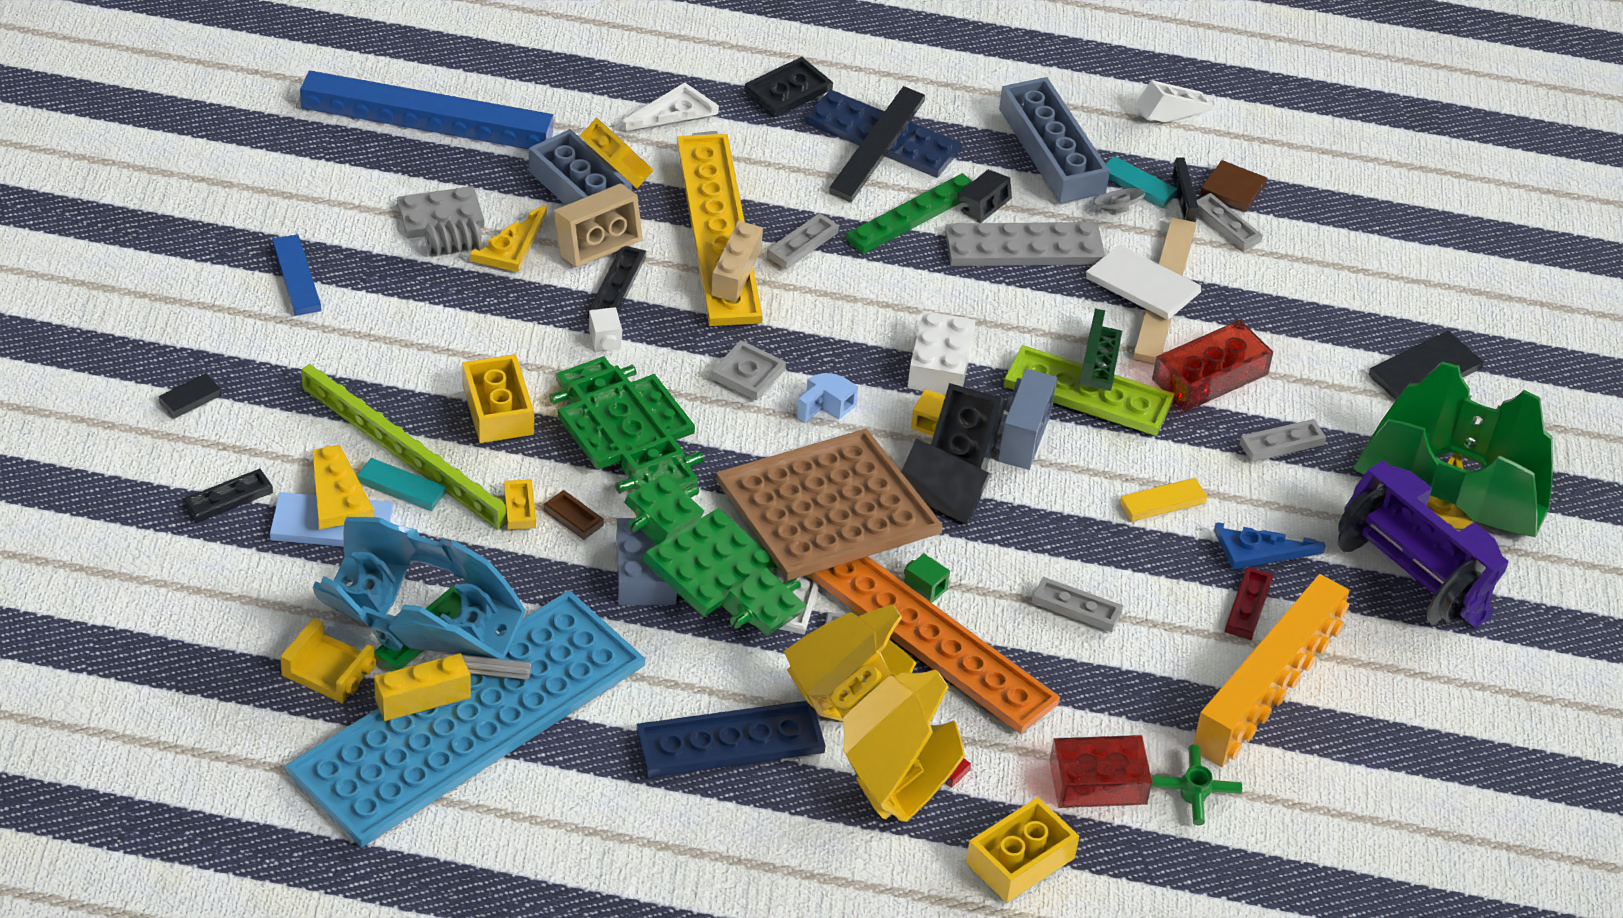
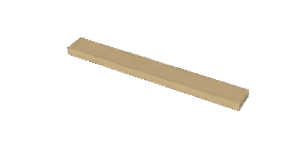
[1133,217,1196,365]

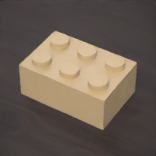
[554,184,643,267]

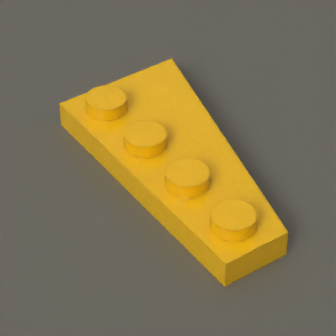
[313,444,374,530]

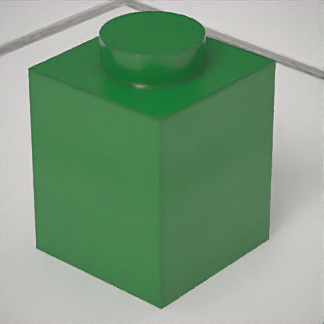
[904,553,950,603]

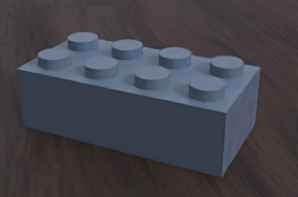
[529,129,632,205]

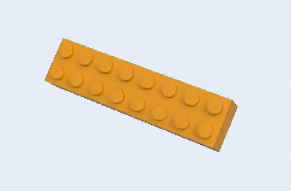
[1193,574,1350,767]

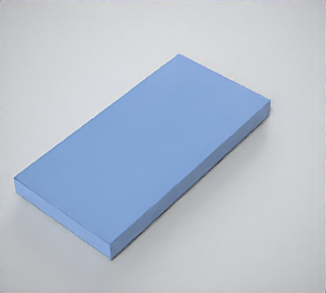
[270,492,393,547]

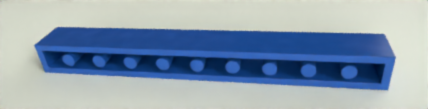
[300,70,554,149]

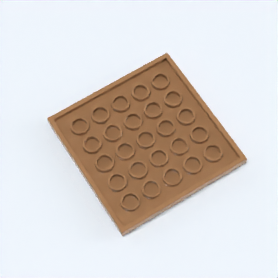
[716,428,942,581]

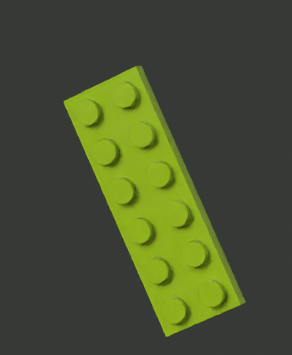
[1004,345,1174,436]

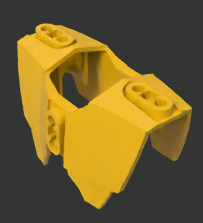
[783,604,965,822]

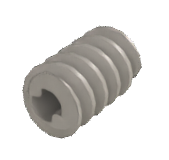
[425,217,482,255]

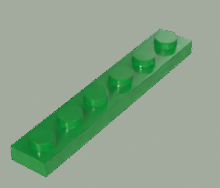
[846,173,972,254]

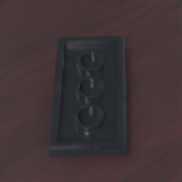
[1368,331,1484,400]

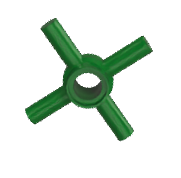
[1151,744,1242,826]

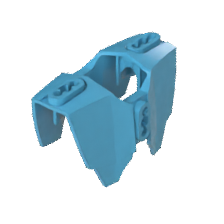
[312,517,525,659]

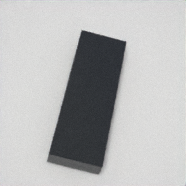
[1172,157,1199,222]
[183,468,273,523]

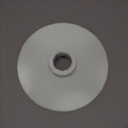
[1094,188,1145,213]

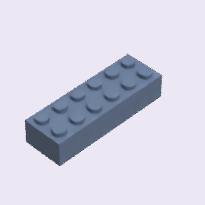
[999,77,1110,204]

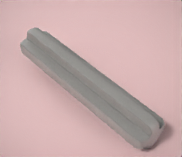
[443,653,531,680]

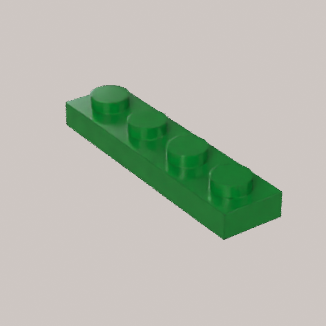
[374,585,461,671]

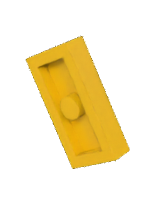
[504,479,536,530]

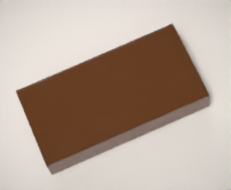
[544,490,604,540]

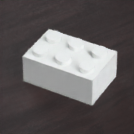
[908,311,976,395]

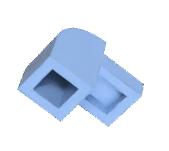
[797,373,858,423]

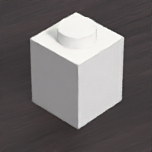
[589,307,622,352]

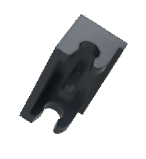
[957,169,1012,223]

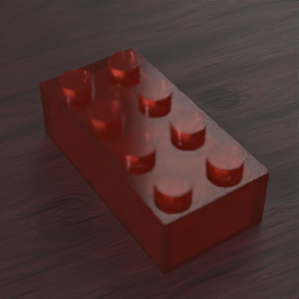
[1152,320,1273,412]

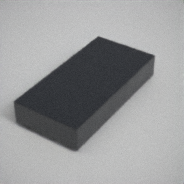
[159,373,222,419]

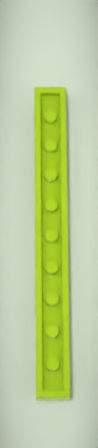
[301,363,506,530]

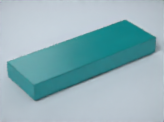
[1106,156,1177,208]
[357,458,446,511]

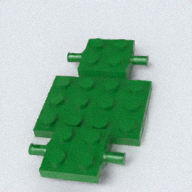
[549,356,704,494]
[624,473,807,636]

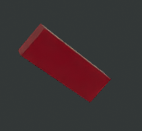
[1224,567,1274,641]

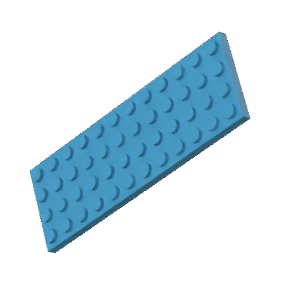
[286,590,645,848]

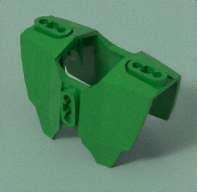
[1353,362,1553,538]

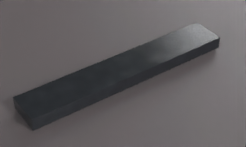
[829,86,925,202]

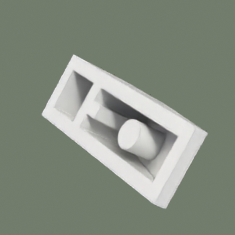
[1136,80,1214,122]

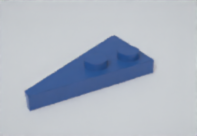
[1213,522,1326,570]

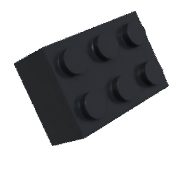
[931,383,1007,471]

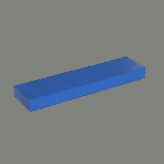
[272,234,321,316]

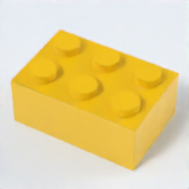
[462,354,534,443]
[966,797,1079,903]

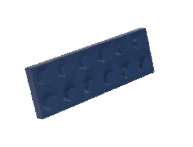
[806,89,962,178]
[636,701,826,778]

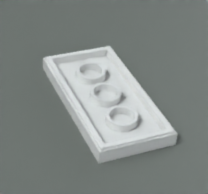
[1086,245,1201,320]

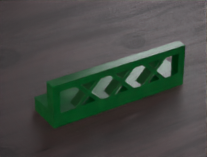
[1079,308,1122,391]

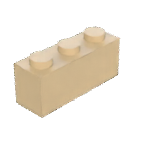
[711,221,763,302]

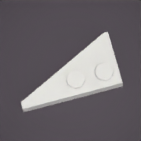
[622,83,719,131]

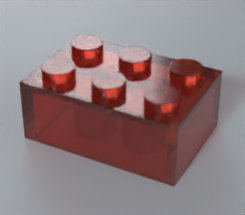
[1049,735,1152,808]

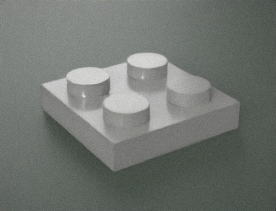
[711,340,786,401]

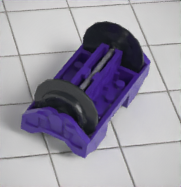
[1338,460,1509,628]

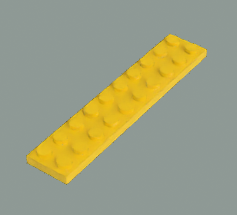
[677,134,763,326]

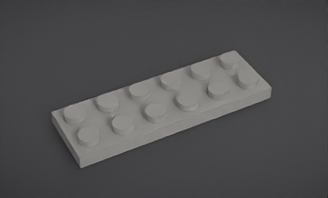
[945,222,1105,266]

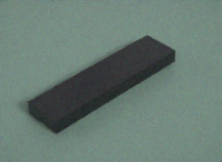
[587,246,647,319]

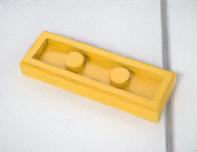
[1119,478,1207,522]

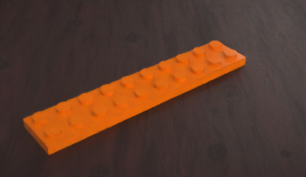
[806,556,1060,734]

